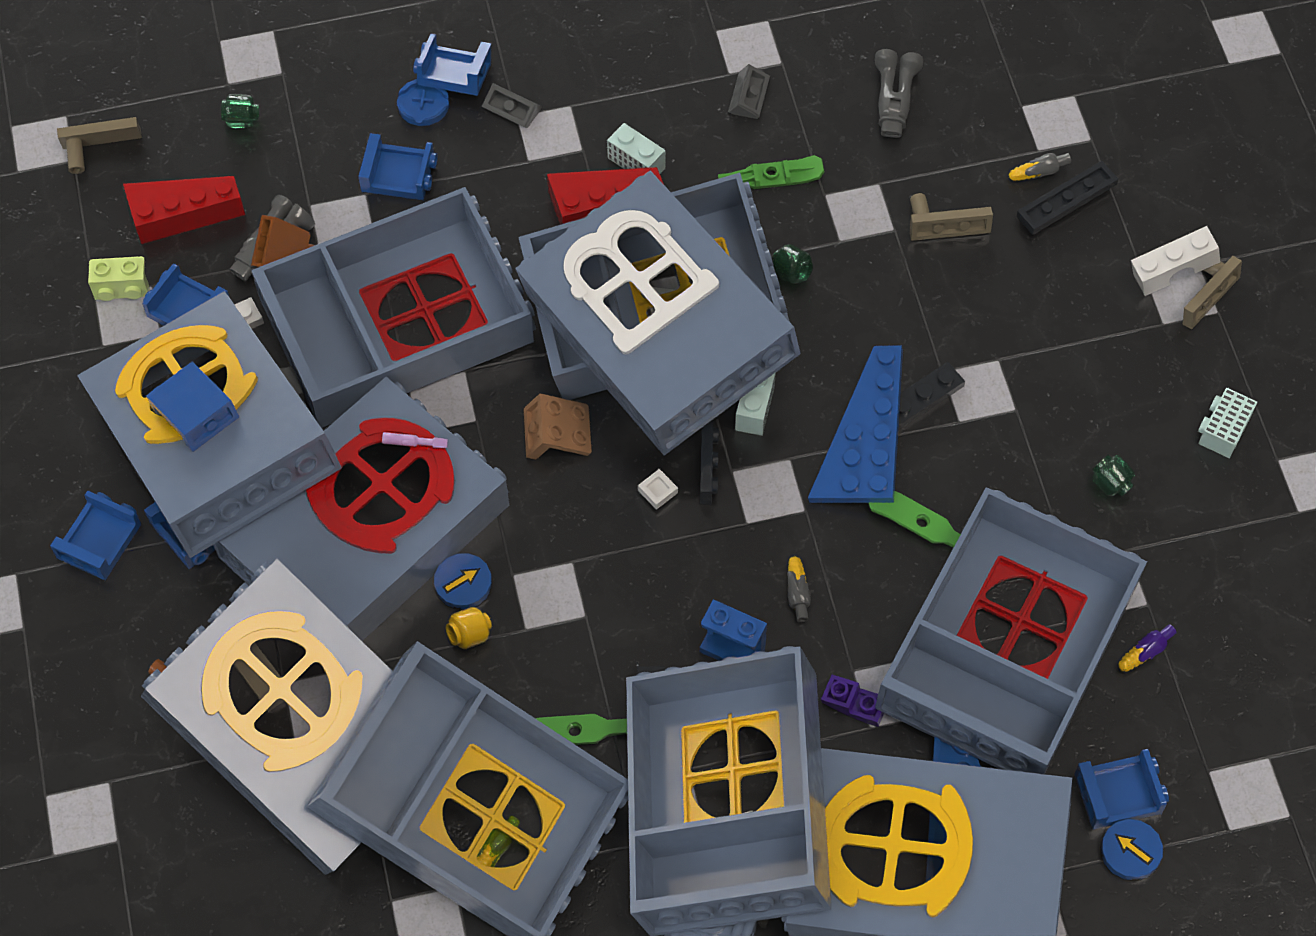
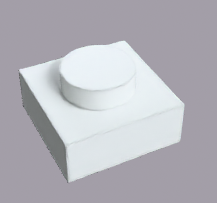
[235,298,264,329]
[638,469,678,510]

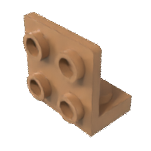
[524,394,592,459]

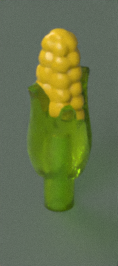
[477,815,520,867]

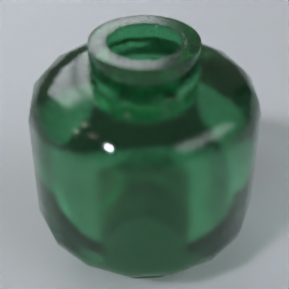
[221,94,259,129]
[772,244,813,284]
[1092,454,1135,497]

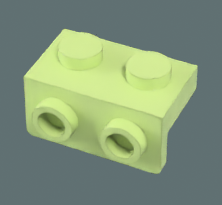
[88,256,150,301]

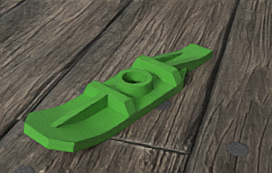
[718,155,825,189]
[869,491,961,548]
[535,714,627,745]

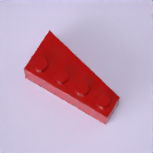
[547,167,663,225]
[123,176,245,244]

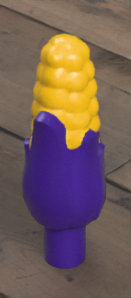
[1119,624,1176,672]

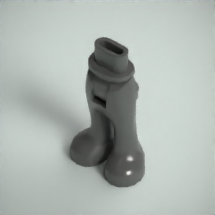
[874,49,923,138]
[229,195,315,281]

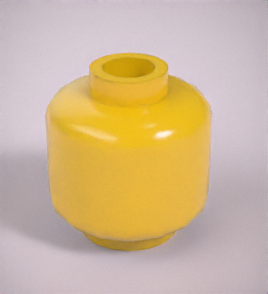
[446,607,492,649]

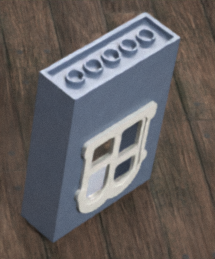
[515,170,801,455]

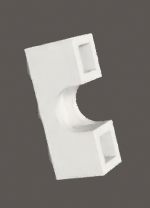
[1131,226,1220,296]

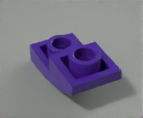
[821,675,884,727]

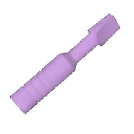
[382,432,448,448]

